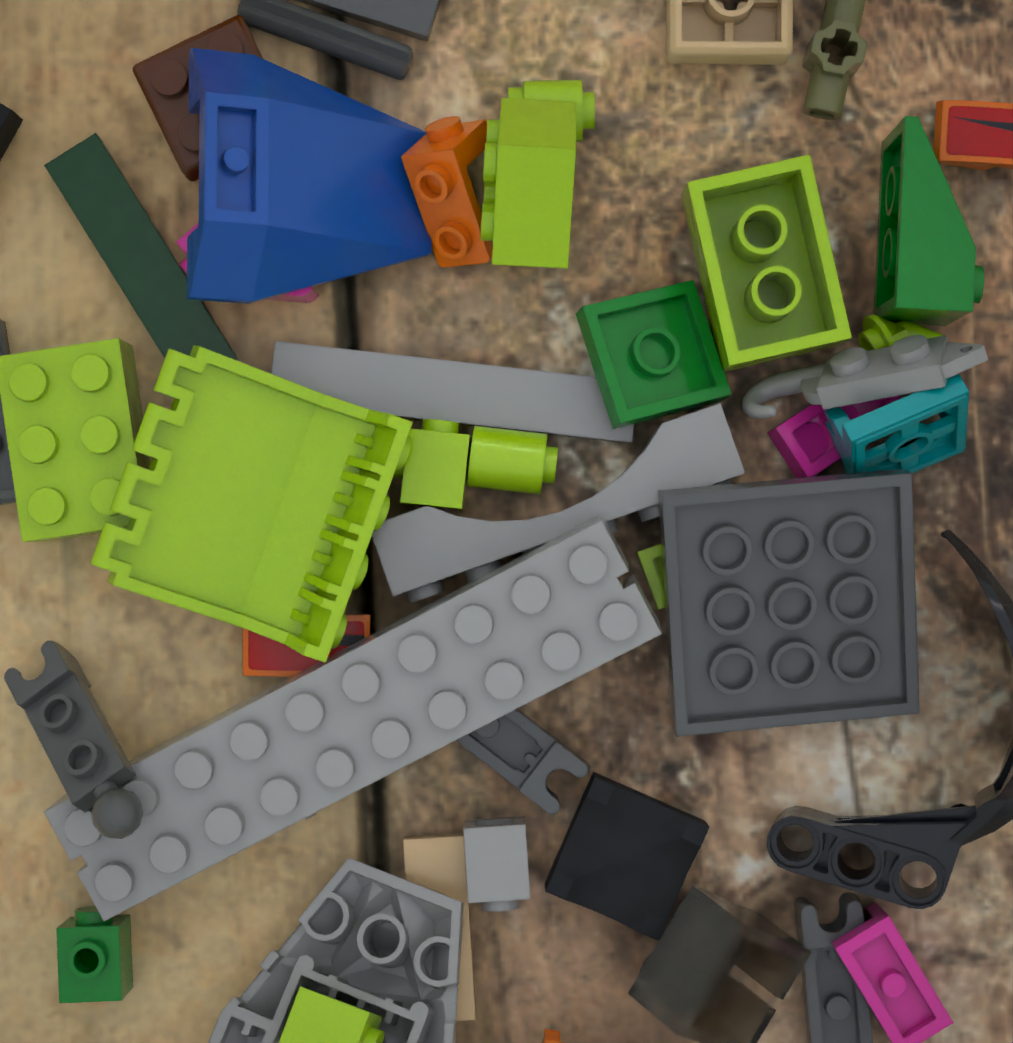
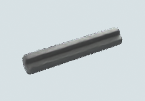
[237,0,413,80]

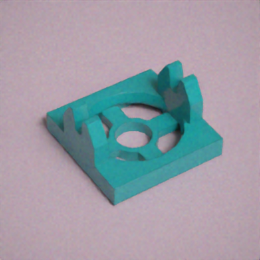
[825,374,969,474]

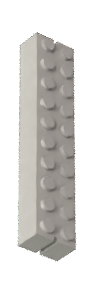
[44,514,662,921]

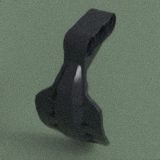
[767,529,1013,909]

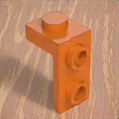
[401,116,493,268]

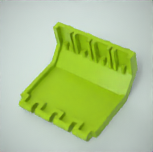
[90,345,413,663]

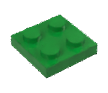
[576,280,732,429]

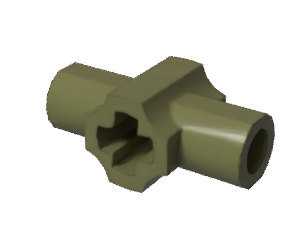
[802,0,867,120]

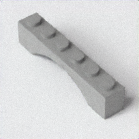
[372,403,745,603]

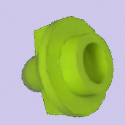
[858,314,943,351]

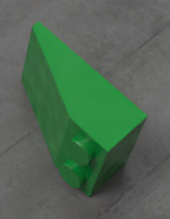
[873,116,984,326]

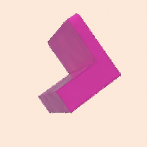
[831,902,953,1043]

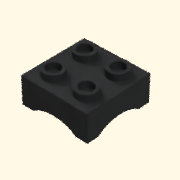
[544,772,709,942]

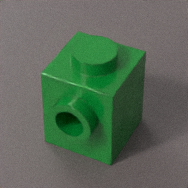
[56,906,133,1003]

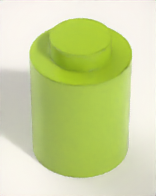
[467,426,558,495]

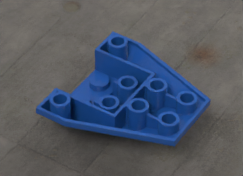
[187,48,431,304]

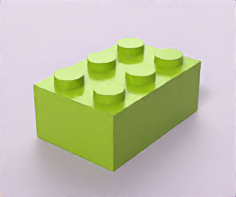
[681,154,852,372]
[0,338,150,542]

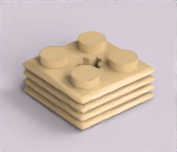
[666,0,793,65]

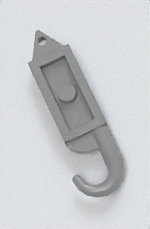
[742,335,988,419]

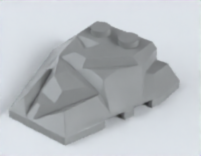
[208,858,464,1043]

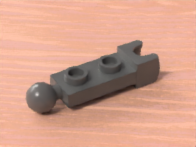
[4,641,143,839]
[456,709,591,815]
[794,893,873,1043]

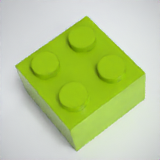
[481,98,576,269]

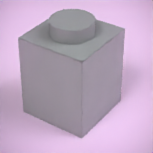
[463,816,531,912]

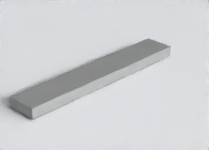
[271,341,634,444]

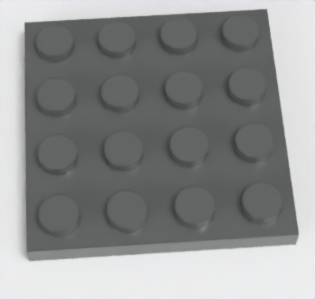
[658,469,920,737]

